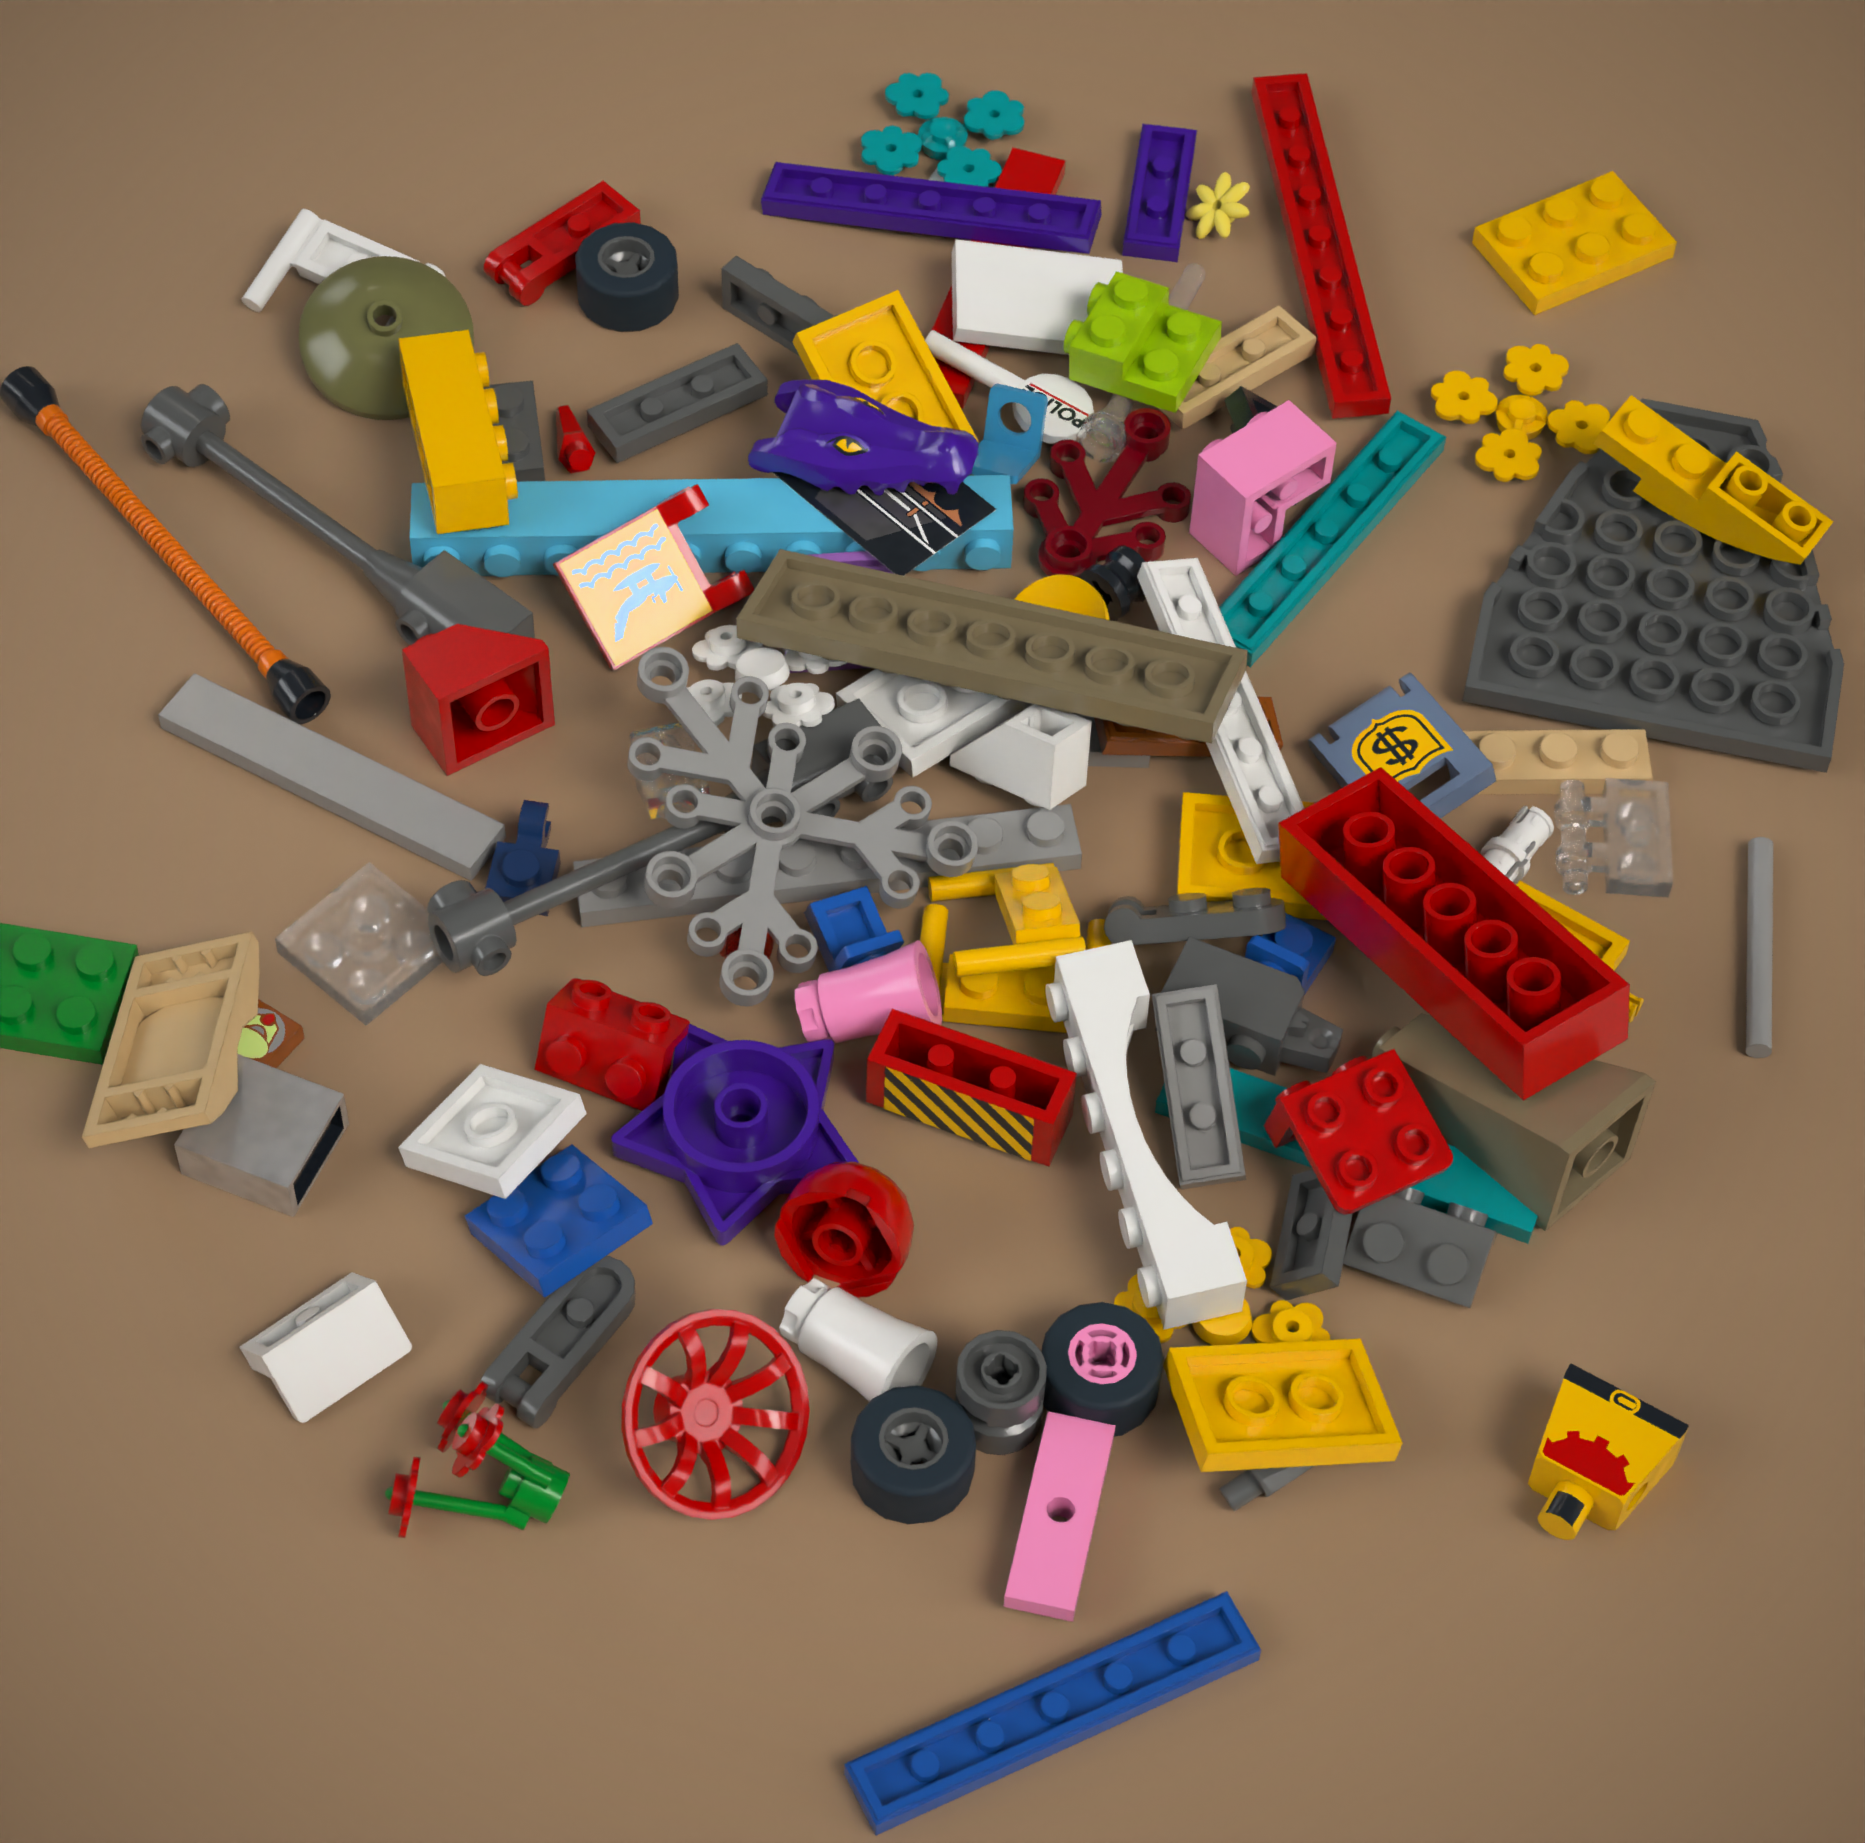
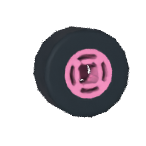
[1041,1302,1164,1437]

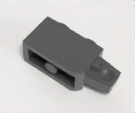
[1155,937,1343,1076]

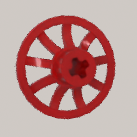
[621,1309,810,1520]

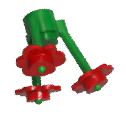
[385,1381,570,1538]

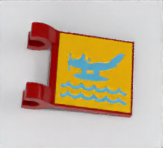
[553,484,755,671]

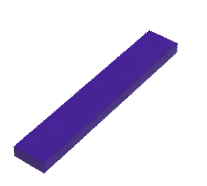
[761,162,1102,254]

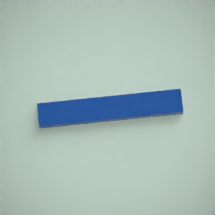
[844,1591,1261,1835]

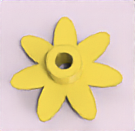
[1185,172,1250,239]

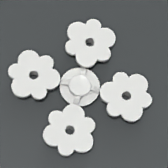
[687,625,847,727]

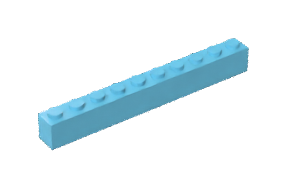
[409,475,1014,577]

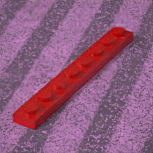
[1252,73,1391,419]

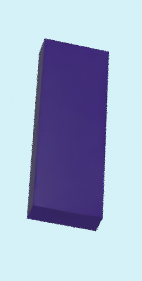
[1122,124,1197,262]

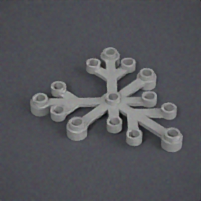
[627,647,978,1006]

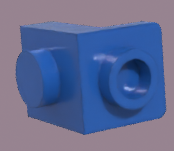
[804,886,904,972]

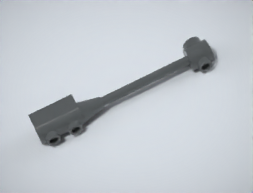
[141,384,535,645]
[427,698,893,976]

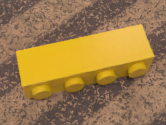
[398,330,518,534]

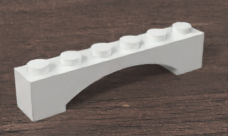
[1045,940,1247,1330]

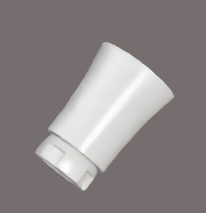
[779,1278,937,1402]

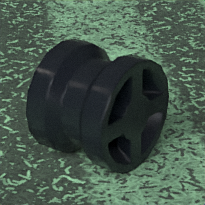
[1080,545,1146,621]

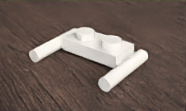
[241,209,445,326]

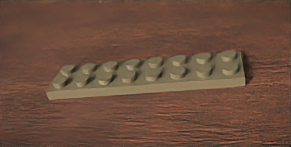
[736,549,1248,744]

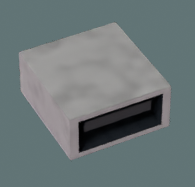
[174,1054,349,1217]

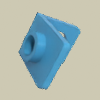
[971,383,1048,484]

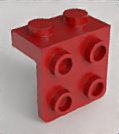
[1264,1049,1453,1215]

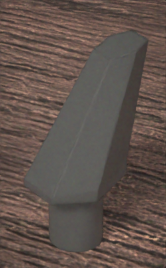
[1219,1466,1314,1512]

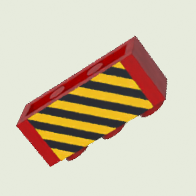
[866,1008,1077,1167]

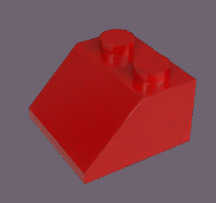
[402,624,555,776]

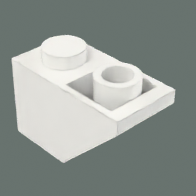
[950,704,1092,810]

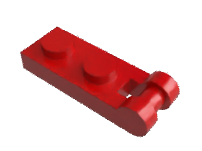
[483,180,641,306]

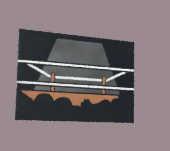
[772,472,997,576]

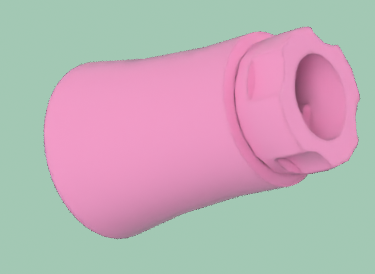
[795,940,942,1043]

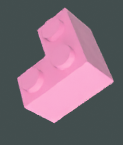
[1189,400,1337,576]

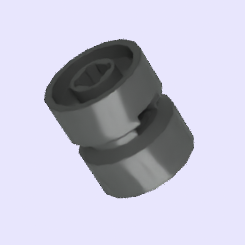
[955,1330,1047,1455]

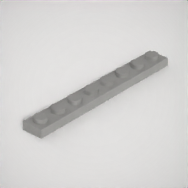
[573,804,1082,927]

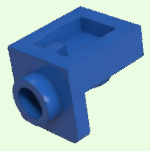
[1245,913,1336,995]

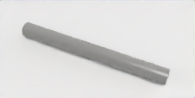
[1746,837,1773,1058]

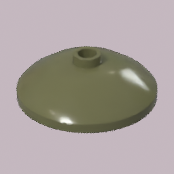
[299,256,474,420]

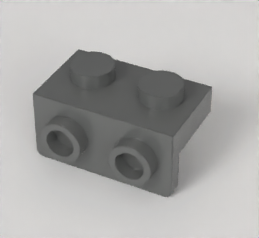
[1343,1188,1498,1308]

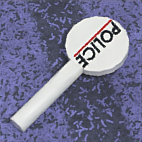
[925,330,1094,444]

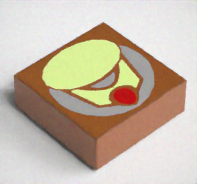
[237,999,305,1069]

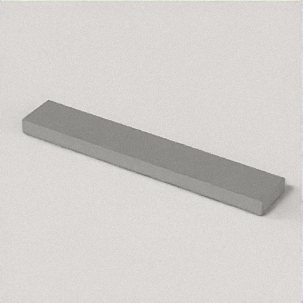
[158,673,506,881]

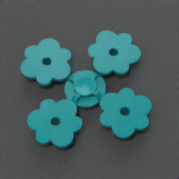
[861,73,1024,187]

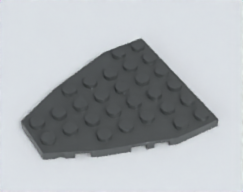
[1462,398,1844,773]

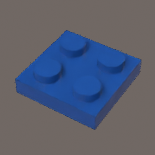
[465,1144,653,1298]

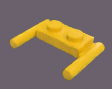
[928,863,1086,977]
[920,904,1112,1033]

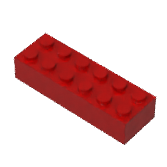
[1278,767,1630,1101]

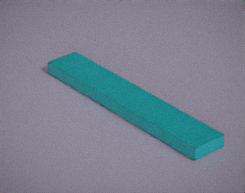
[1219,410,1446,668]
[1155,1068,1538,1244]

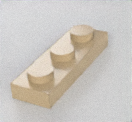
[1158,305,1316,430]
[1463,729,1653,795]

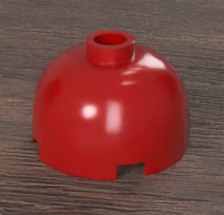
[774,1162,914,1298]

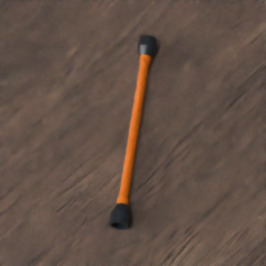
[0,366,331,724]

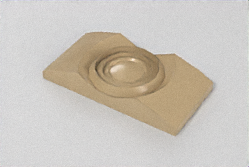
[82,932,260,1148]

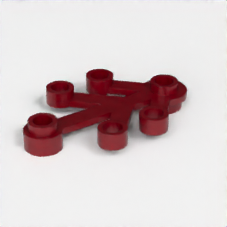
[1023,408,1191,578]

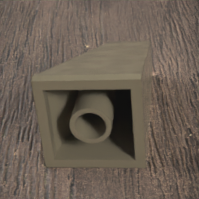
[1372,1013,1656,1231]

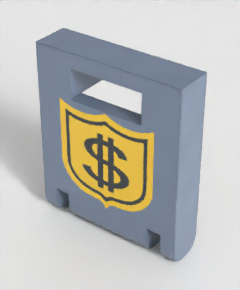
[1308,672,1496,819]

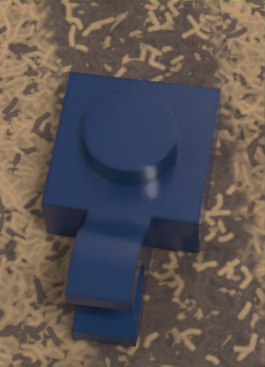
[485,800,561,916]

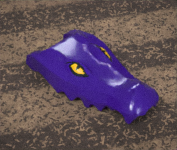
[748,380,979,496]

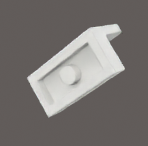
[240,1272,412,1423]

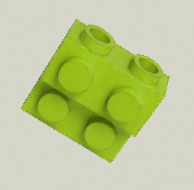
[1063,271,1222,413]

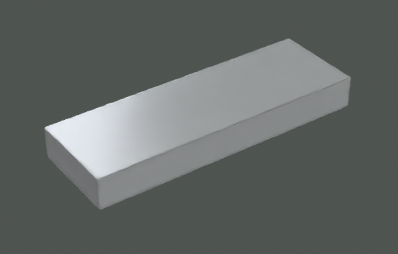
[1152,984,1247,1190]

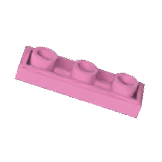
[1004,1411,1116,1622]

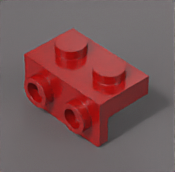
[534,978,690,1111]

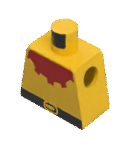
[1528,1363,1689,1540]

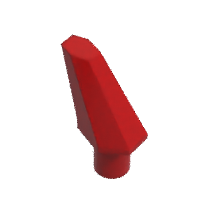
[556,405,596,473]

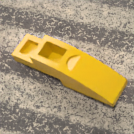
[1593,395,1834,565]

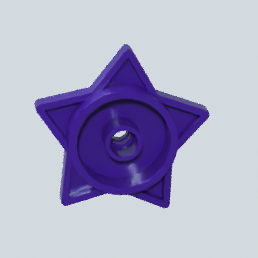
[611,1024,859,1246]

